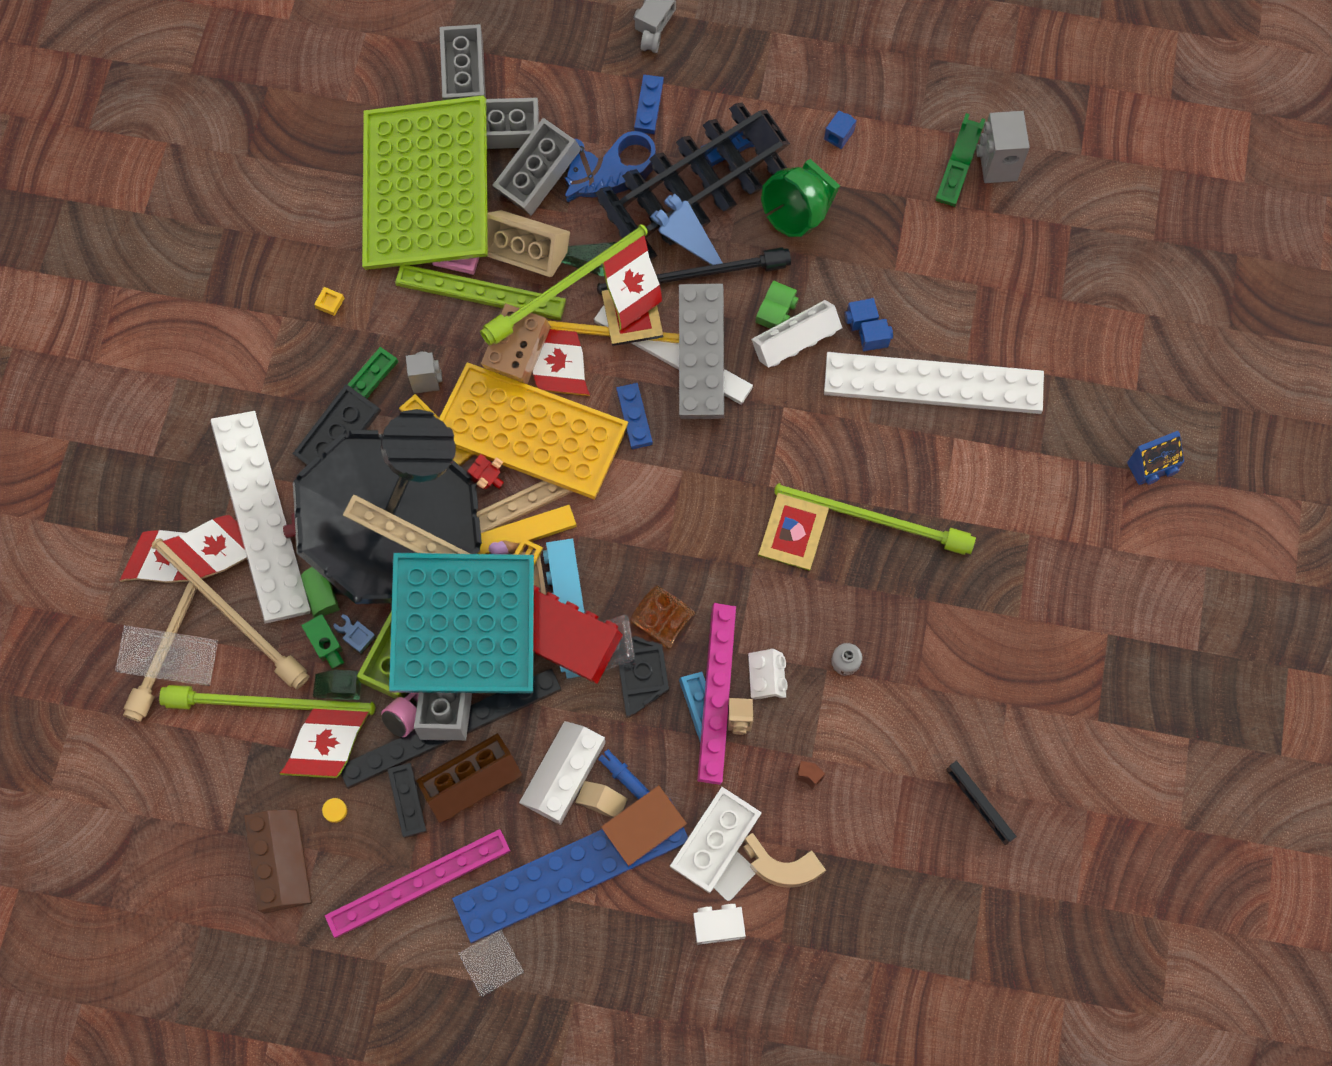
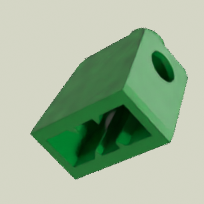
[301,614,344,670]

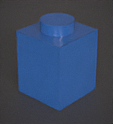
[824,111,857,149]
[844,298,879,331]
[859,319,893,351]

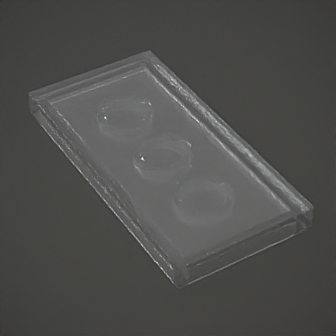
[115,625,218,686]

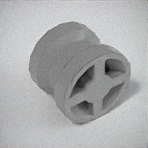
[641,30,661,53]

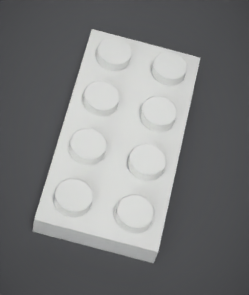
[670,787,762,894]

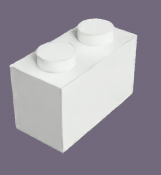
[693,904,746,945]

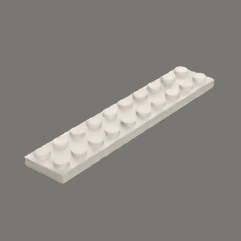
[824,352,1044,414]
[211,411,310,624]

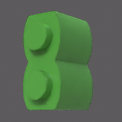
[756,281,799,329]

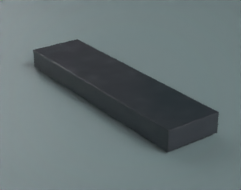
[946,760,1017,845]

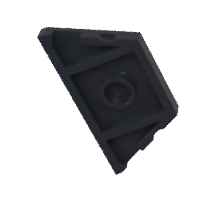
[616,631,669,718]

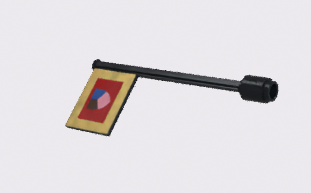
[597,247,791,346]

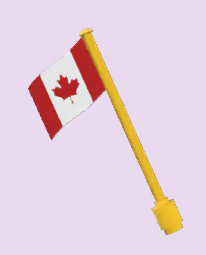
[533,321,679,396]

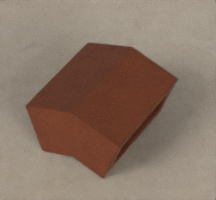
[796,761,825,789]

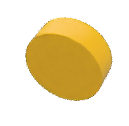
[322,798,347,823]

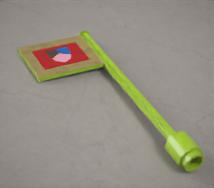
[758,483,976,571]

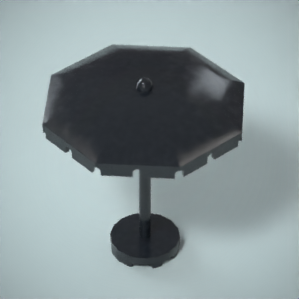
[293,409,482,604]

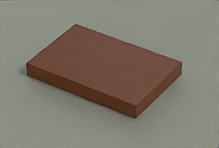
[601,785,687,867]

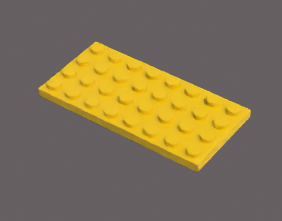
[439,362,628,500]

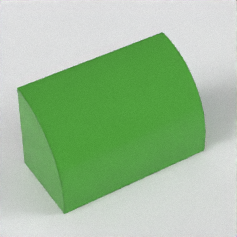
[301,567,340,618]

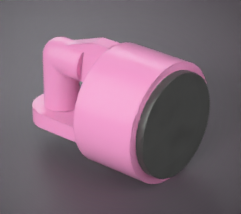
[381,693,419,737]

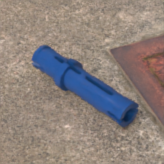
[598,749,650,800]

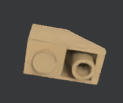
[727,698,753,735]

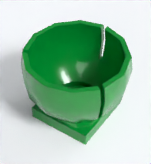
[761,159,840,237]

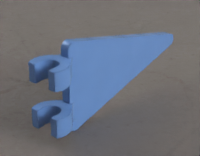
[650,194,723,265]

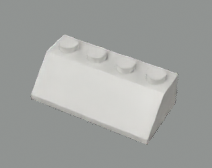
[519,721,605,825]

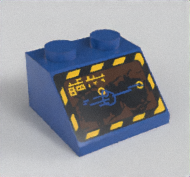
[1127,431,1184,485]

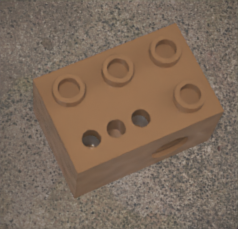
[481,303,551,384]

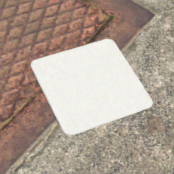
[714,851,756,901]

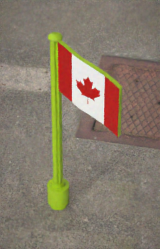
[480,224,662,346]
[159,685,376,778]

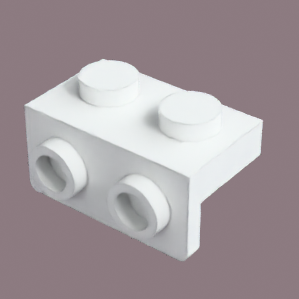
[748,649,788,700]

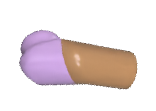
[488,540,524,554]

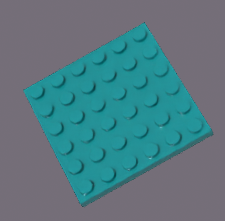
[389,553,534,693]

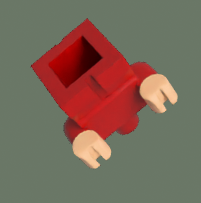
[467,454,504,489]

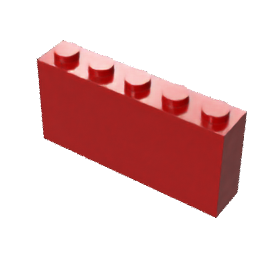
[533,585,623,684]

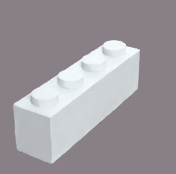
[751,300,842,368]

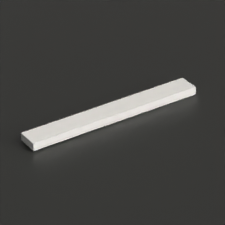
[594,305,753,405]

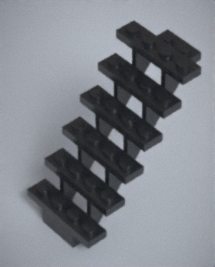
[595,102,790,261]

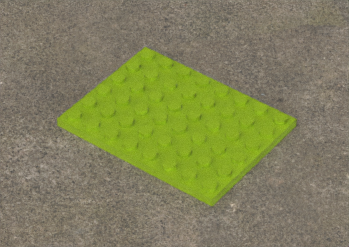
[362,95,488,270]

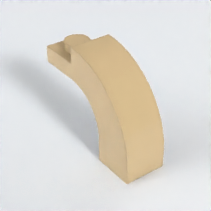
[743,833,826,887]

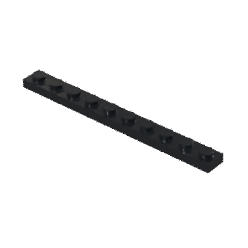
[341,668,562,789]

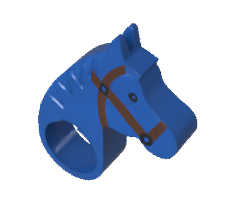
[565,131,656,202]

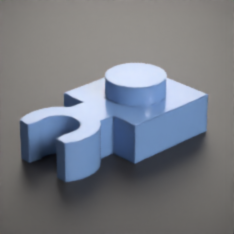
[333,614,376,654]

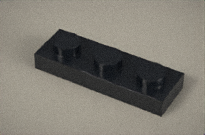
[388,763,427,839]

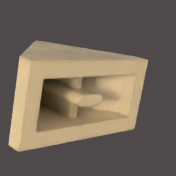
[575,781,628,818]

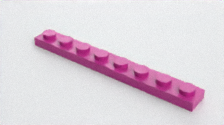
[697,603,736,785]
[325,829,511,938]

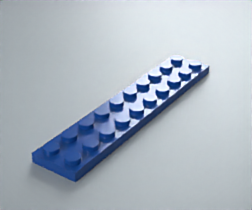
[452,798,688,944]

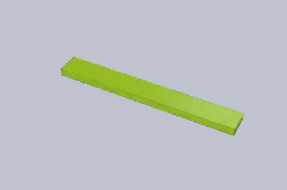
[395,265,566,321]

